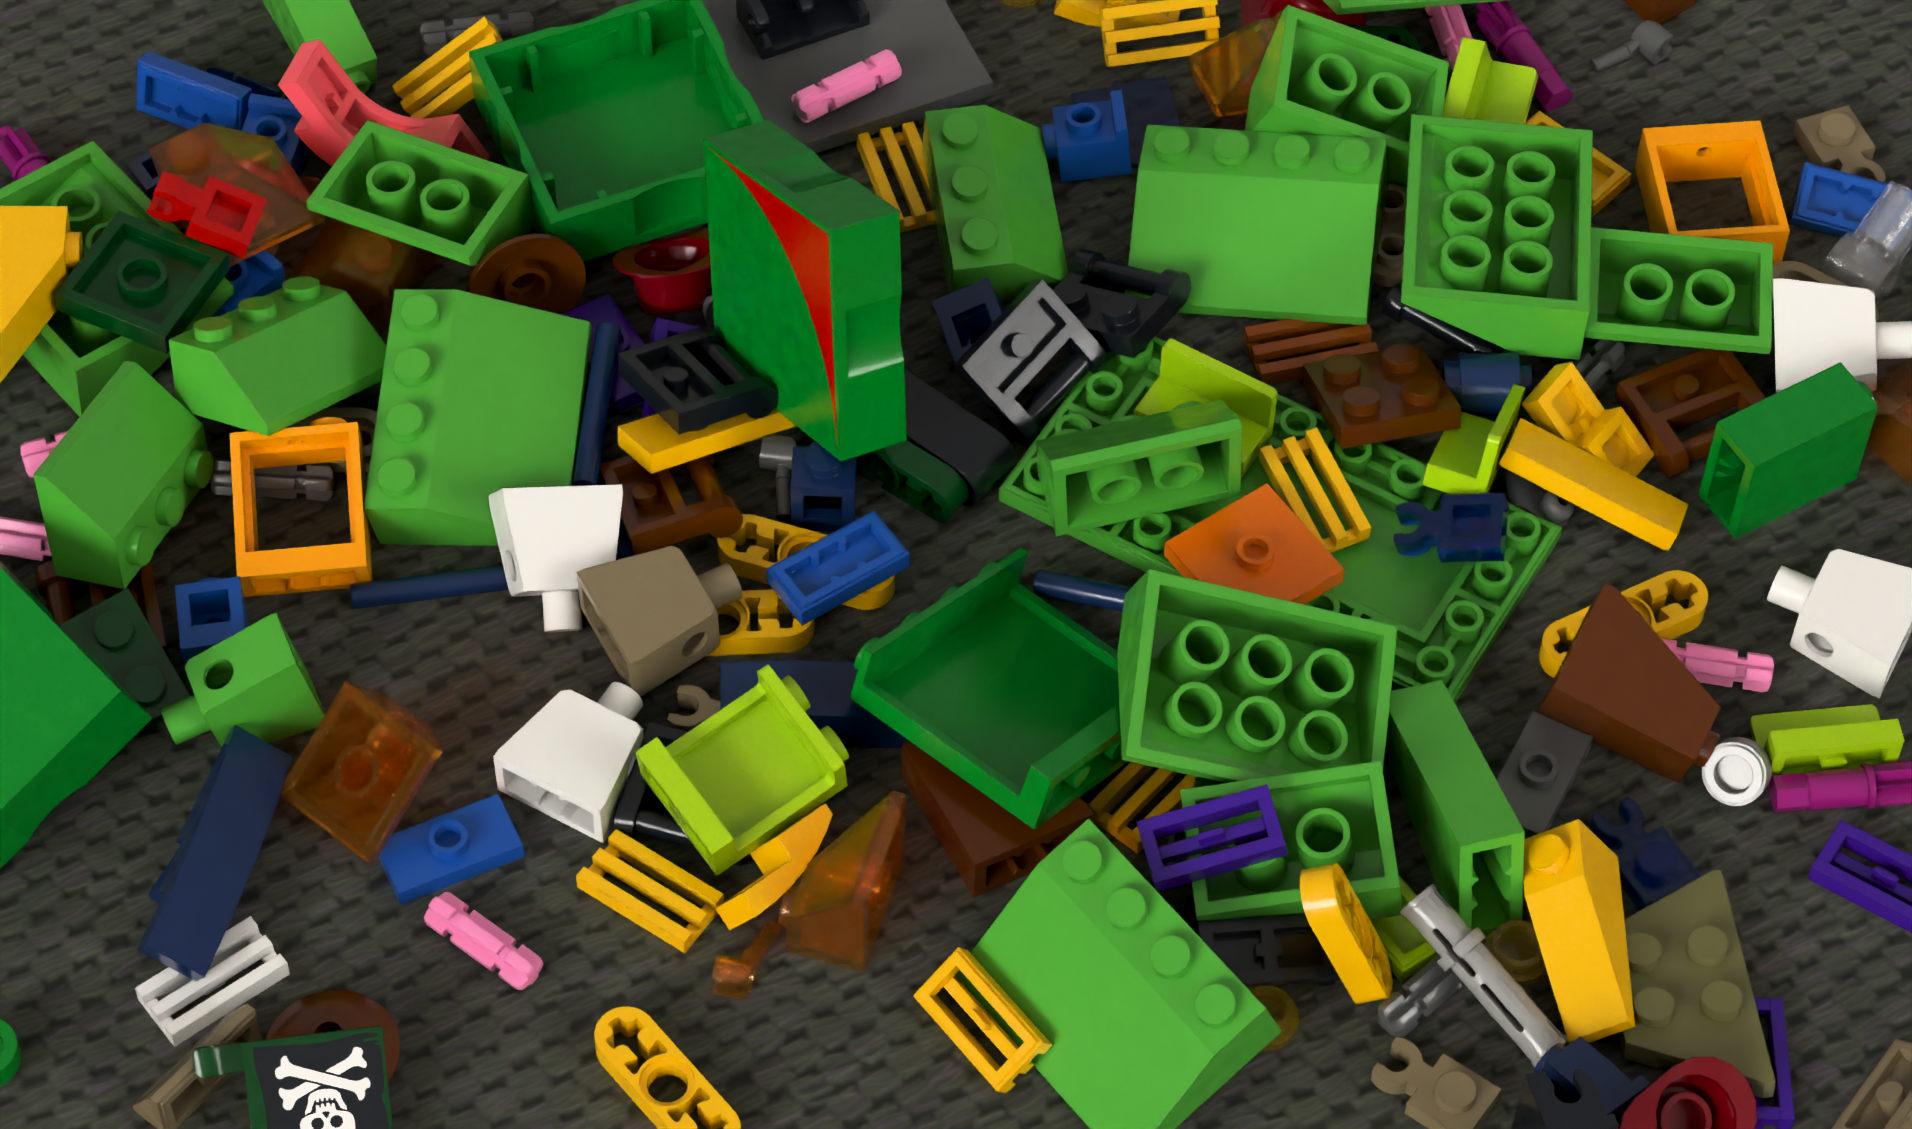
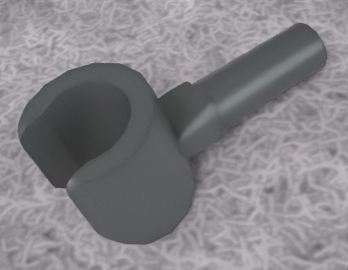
[1590,20,1673,73]
[759,434,796,519]

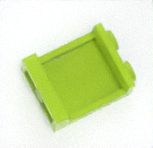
[635,664,849,876]

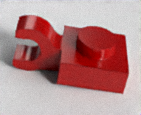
[147,172,267,259]

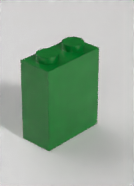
[1698,362,1879,539]

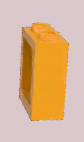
[1635,120,1790,265]
[229,417,373,597]

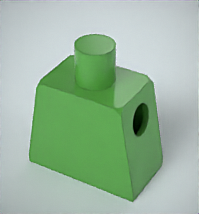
[161,613,329,747]

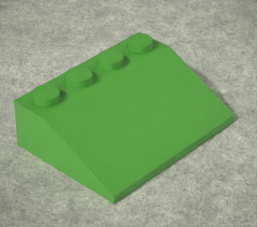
[1401,114,1593,360]
[1125,125,1389,326]
[0,141,234,417]
[364,289,592,546]
[1117,569,1398,783]
[955,818,1282,1129]

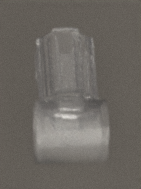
[1821,181,1912,307]

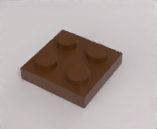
[1303,344,1461,449]

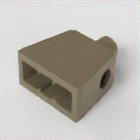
[577,546,742,697]

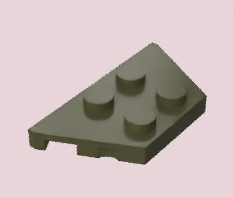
[1618,870,1775,1098]

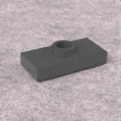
[1497,711,1593,839]

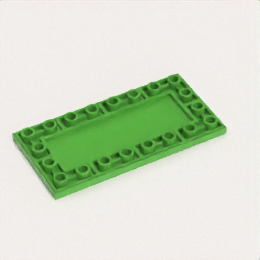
[998,336,1562,703]

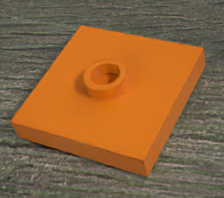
[1164,483,1345,605]

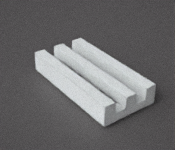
[135,916,290,1047]

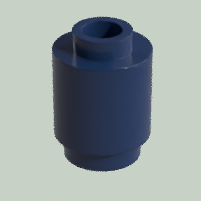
[1442,352,1532,415]

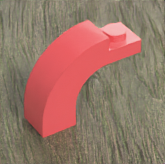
[278,40,490,166]

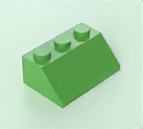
[1245,5,1449,188]
[922,105,1068,297]
[306,120,535,266]
[1584,227,1773,354]
[169,276,387,436]
[33,361,214,589]
[1036,399,1242,537]
[1180,761,1403,921]

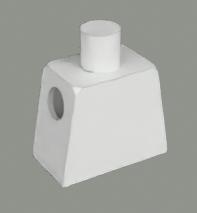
[1773,278,1912,393]
[489,484,623,632]
[1767,549,1912,699]
[493,682,644,843]

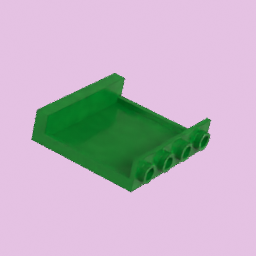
[850,548,1128,830]

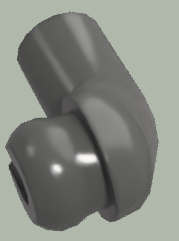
[1503,468,1575,527]

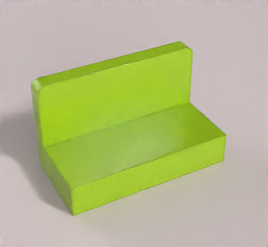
[1443,37,1538,124]
[1134,338,1278,477]
[1422,384,1526,504]
[1749,704,1905,786]

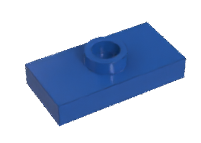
[136,51,252,146]
[1788,162,1912,253]
[767,511,910,626]
[374,794,525,905]

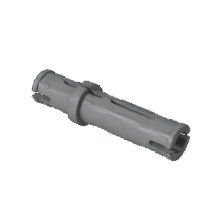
[1400,883,1569,1068]

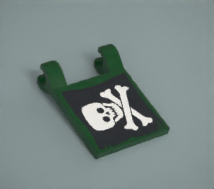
[192,1025,393,1129]

